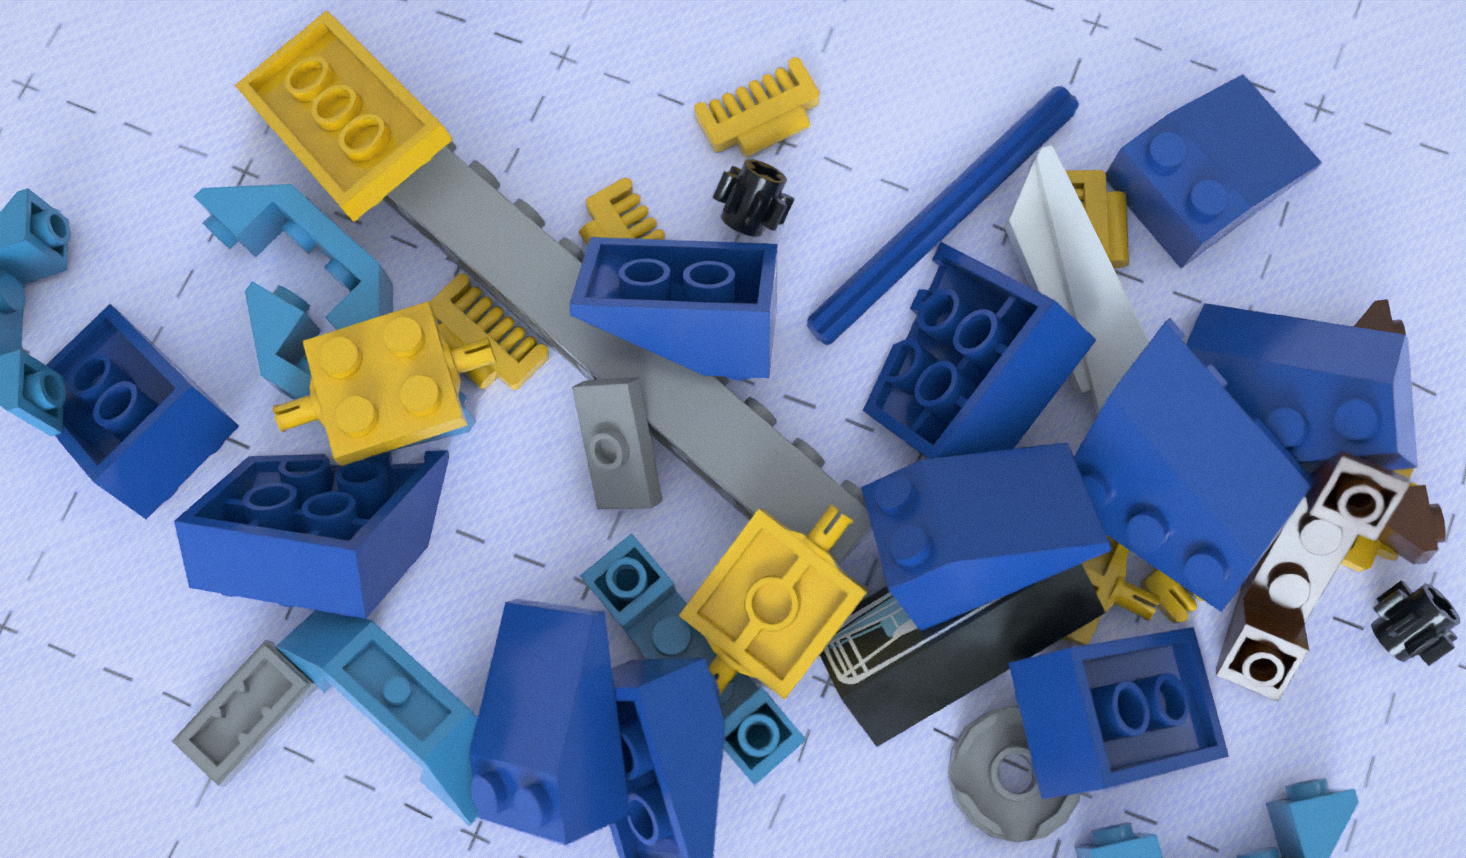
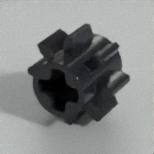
[713,159,795,237]
[1371,580,1461,666]

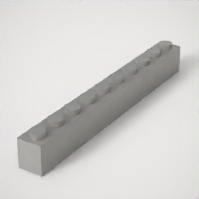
[383,141,872,566]

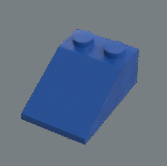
[1106,74,1322,268]
[569,237,778,380]
[46,304,239,519]
[861,442,1112,631]
[469,599,630,846]
[1008,627,1229,799]
[609,657,725,858]

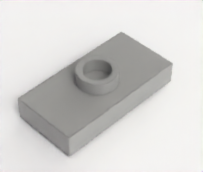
[572,377,663,509]
[171,640,317,786]

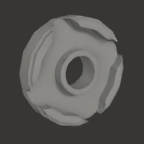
[947,707,1081,842]

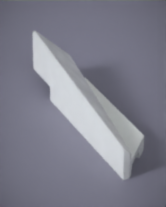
[1004,145,1150,416]

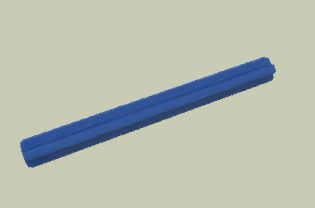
[807,86,1079,345]

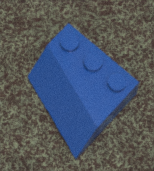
[863,242,1096,459]
[1186,303,1418,474]
[1074,318,1315,612]
[174,450,449,619]

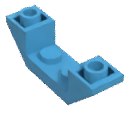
[193,184,393,330]
[0,188,71,436]
[245,281,476,452]
[580,533,807,786]
[277,610,478,827]
[1075,778,1359,858]

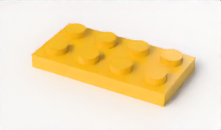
[234,10,453,222]

